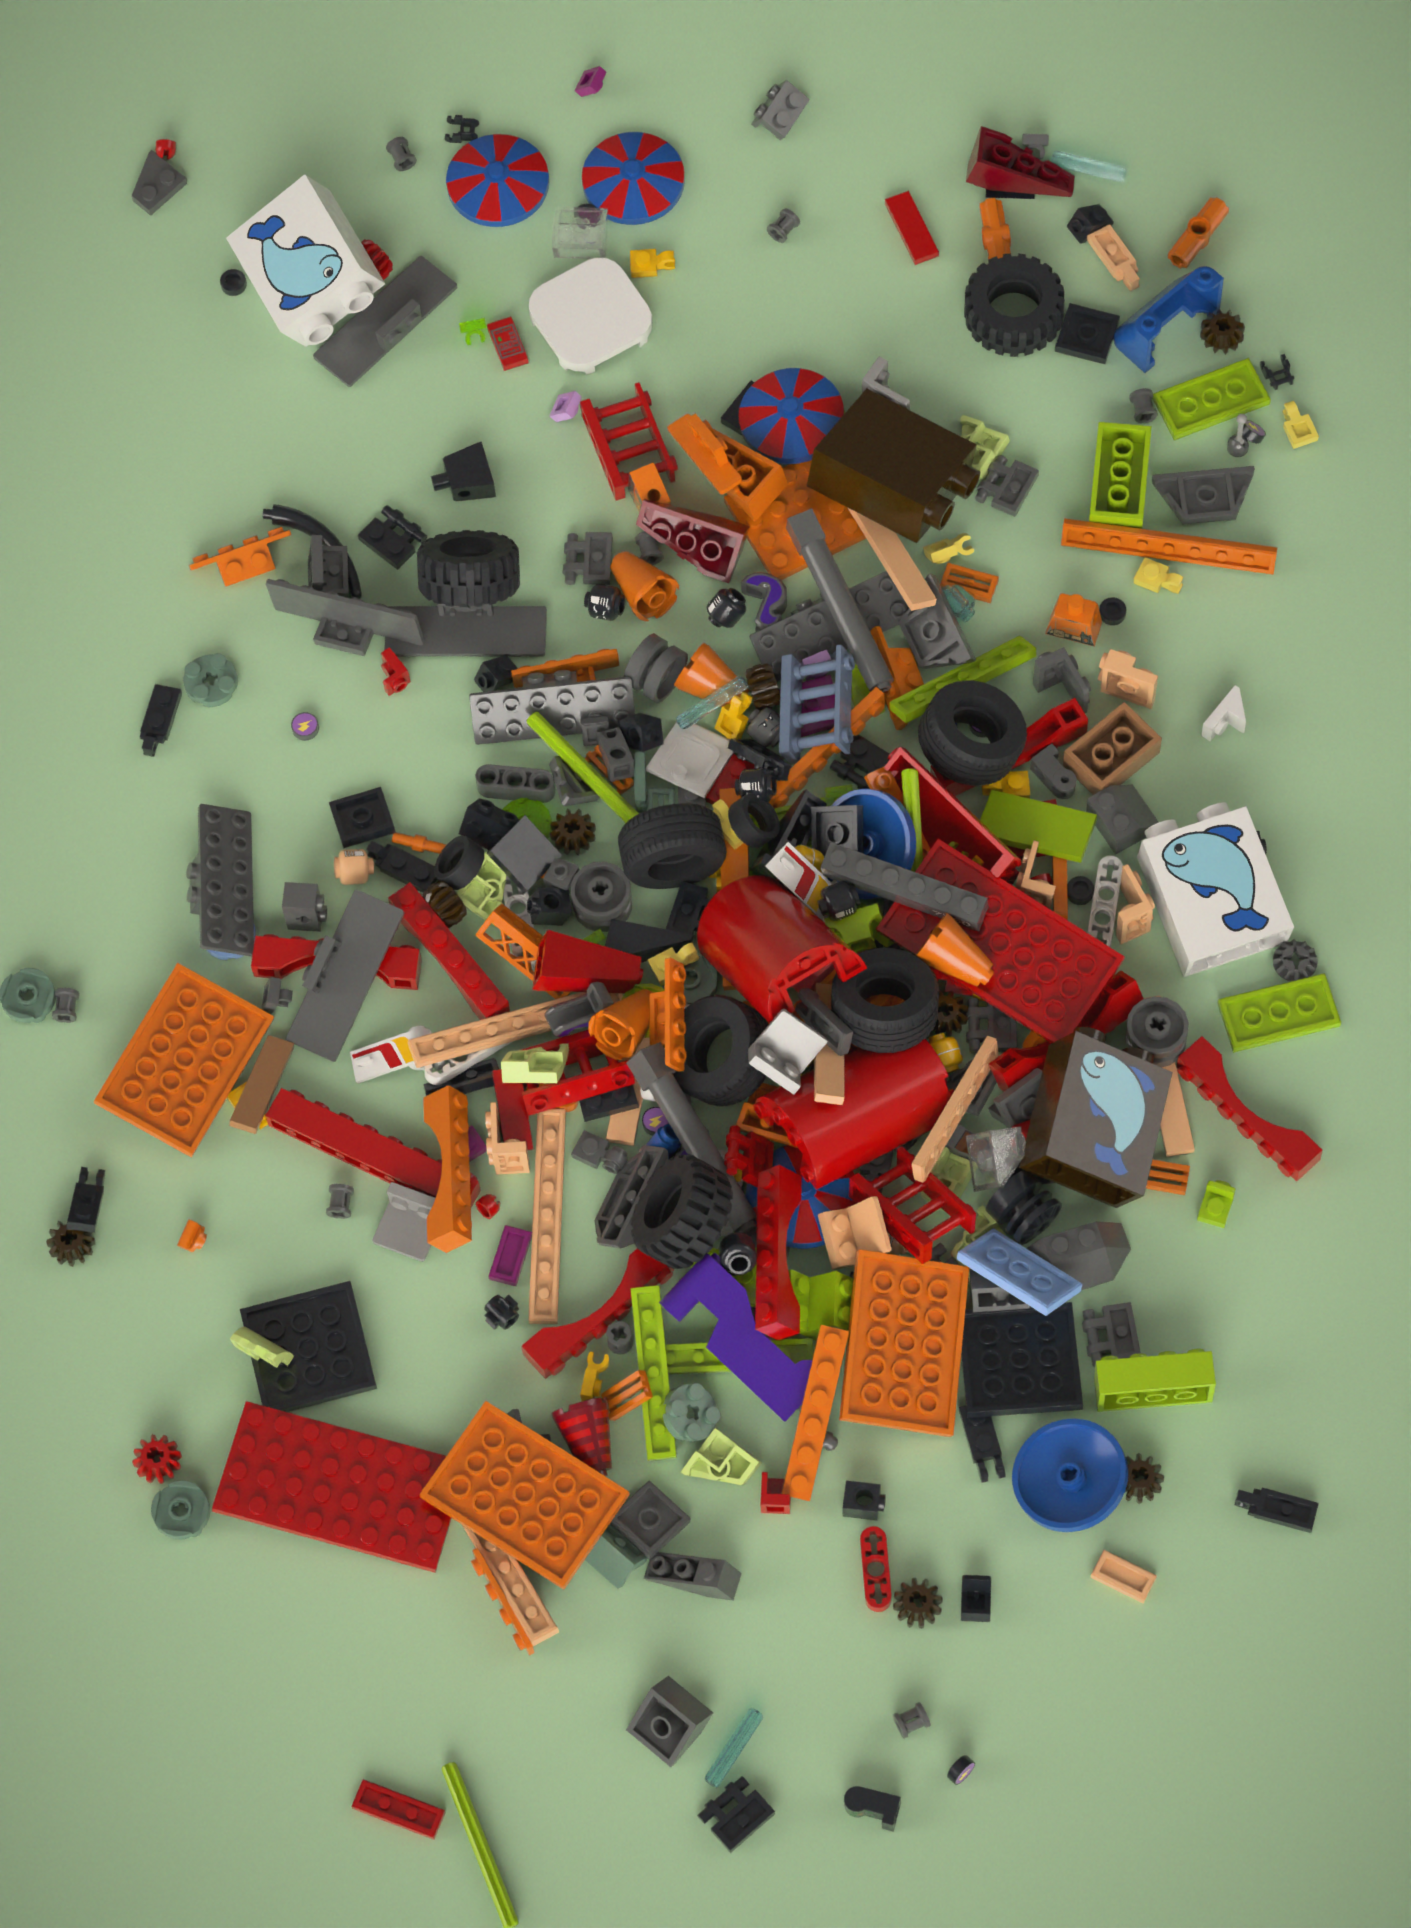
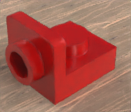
[381,647,411,696]

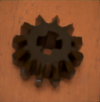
[1200,308,1245,355]
[745,663,781,710]
[550,808,596,855]
[422,880,467,928]
[933,990,968,1037]
[46,1221,96,1267]
[1125,1453,1164,1504]
[893,1578,943,1629]

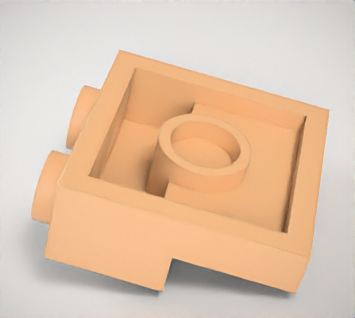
[1098,649,1158,709]

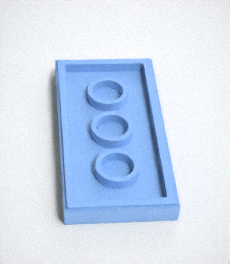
[957,1228,1082,1316]

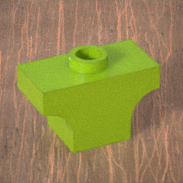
[824,904,884,953]

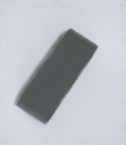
[475,764,555,803]

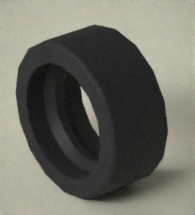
[728,793,780,848]
[434,835,484,890]

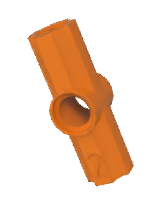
[1168,197,1229,269]
[979,198,1011,259]

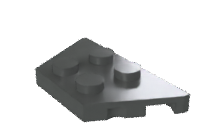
[1152,466,1255,524]
[899,573,976,669]

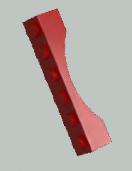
[930,698,1088,796]
[388,882,510,1020]
[251,934,422,990]
[988,970,1144,1092]
[1176,1036,1323,1182]
[755,1165,802,1340]
[521,1249,674,1379]

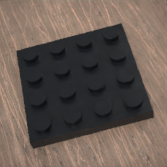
[240,1281,377,1412]
[961,1302,1083,1418]

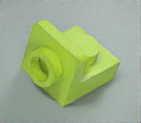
[1197,1180,1236,1228]

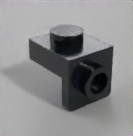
[1067,204,1114,244]
[474,655,518,692]
[961,1575,991,1622]

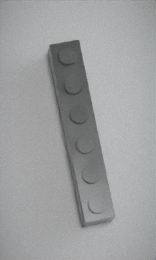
[820,842,989,932]

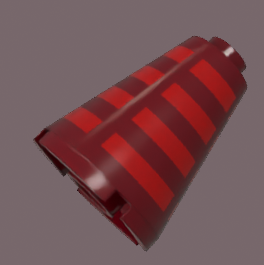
[551,1397,612,1476]

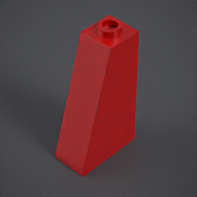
[532,930,644,994]

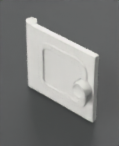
[645,717,734,798]

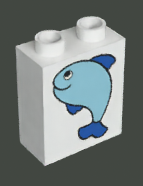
[226,174,385,347]
[1137,802,1294,977]

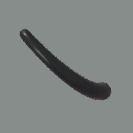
[263,504,362,599]

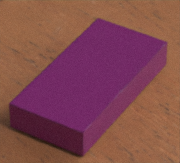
[488,1225,532,1287]

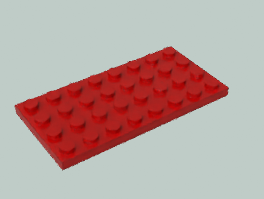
[876,839,1125,1043]
[212,1401,452,1573]

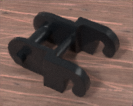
[444,115,479,143]
[1260,354,1294,390]

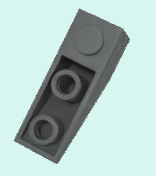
[644,1552,742,1601]

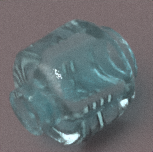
[942,584,975,623]

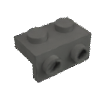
[751,80,810,140]

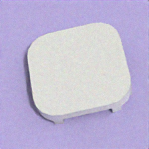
[529,258,653,375]

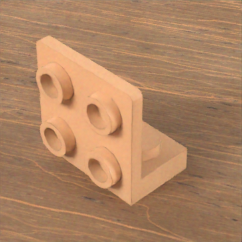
[1015,840,1056,909]
[1116,864,1155,944]
[485,1102,530,1175]
[818,1196,891,1270]

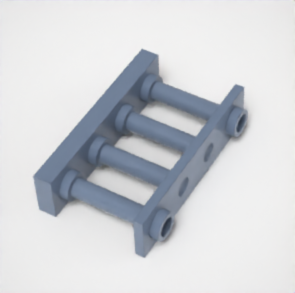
[779,645,855,764]

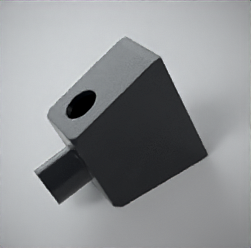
[431,441,496,501]

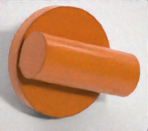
[177,1219,207,1252]

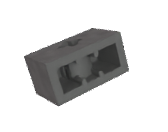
[282,882,327,932]
[969,1269,1030,1312]

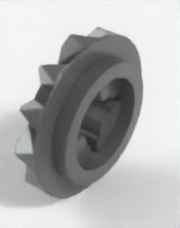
[1273,939,1318,981]

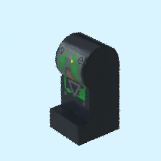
[844,1786,901,1832]

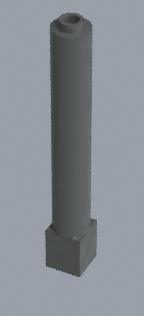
[786,508,894,693]
[627,1042,757,1234]

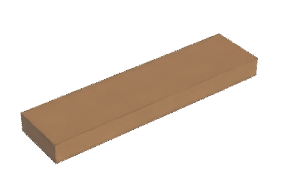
[229,1035,294,1134]

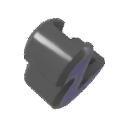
[741,572,787,632]
[544,982,614,1037]

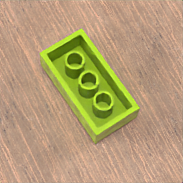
[1089,422,1152,529]
[1094,1348,1216,1412]

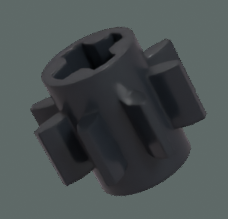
[484,1295,519,1330]

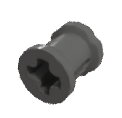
[386,137,417,171]
[767,208,800,243]
[1129,388,1158,423]
[635,531,664,565]
[52,988,80,1023]
[326,1184,354,1219]
[606,1321,633,1355]
[893,1702,931,1739]

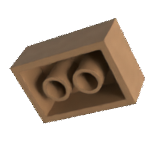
[1063,702,1162,795]

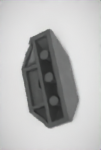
[594,1145,669,1249]
[1026,1221,1131,1290]

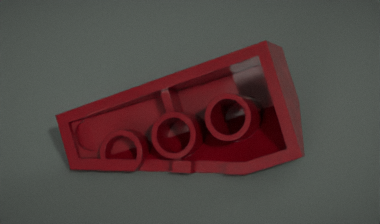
[966,126,1075,197]
[636,499,750,584]

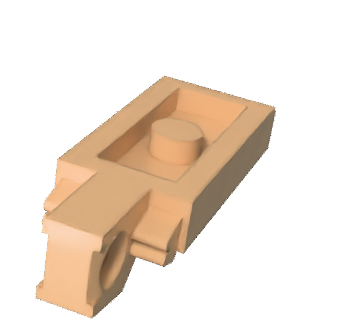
[1087,224,1140,292]

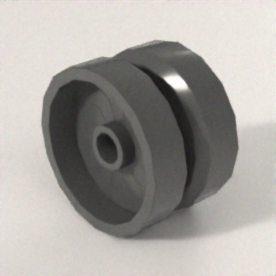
[623,633,688,704]
[571,862,632,932]
[1125,996,1189,1067]

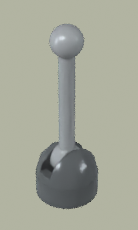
[1227,413,1249,457]

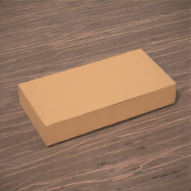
[1091,1550,1157,1604]

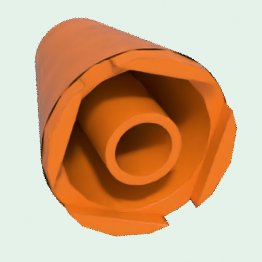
[610,551,679,621]
[674,643,750,707]
[915,913,994,986]
[588,989,654,1060]

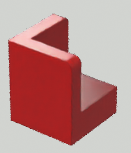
[760,1472,791,1514]

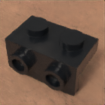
[458,798,519,850]

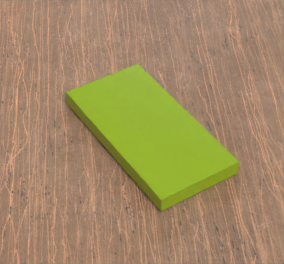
[1152,358,1271,440]
[980,790,1097,863]
[1217,973,1341,1053]

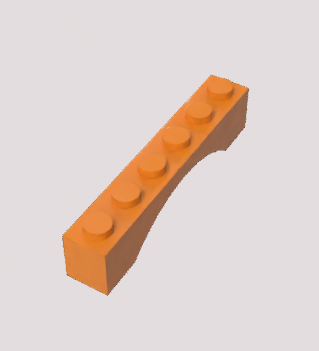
[423,1085,472,1253]

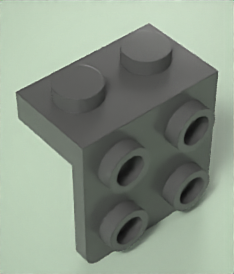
[1033,647,1091,713]

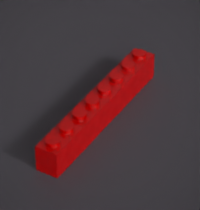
[265,1088,481,1207]

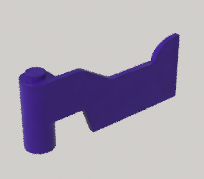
[659,1252,812,1422]

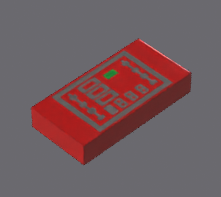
[487,317,529,371]

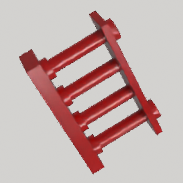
[580,382,678,501]
[521,1029,635,1116]
[849,1146,976,1264]

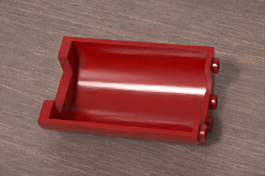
[884,747,1021,885]
[697,875,867,1023]
[753,1039,954,1190]

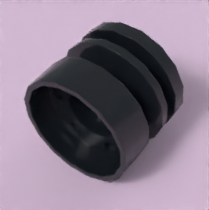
[986,1170,1062,1245]

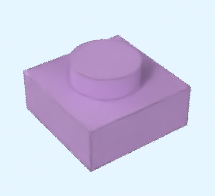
[549,391,582,422]
[802,650,831,680]

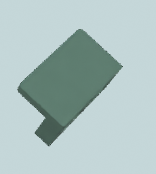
[585,1524,648,1589]

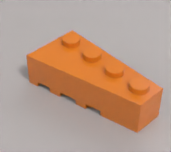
[713,429,788,522]

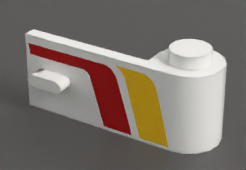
[765,842,837,922]
[350,1026,432,1083]

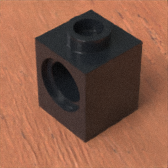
[619,712,664,752]
[527,887,572,926]
[842,1480,886,1521]

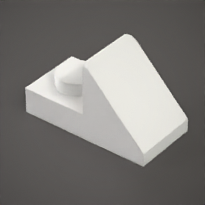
[1201,685,1246,741]

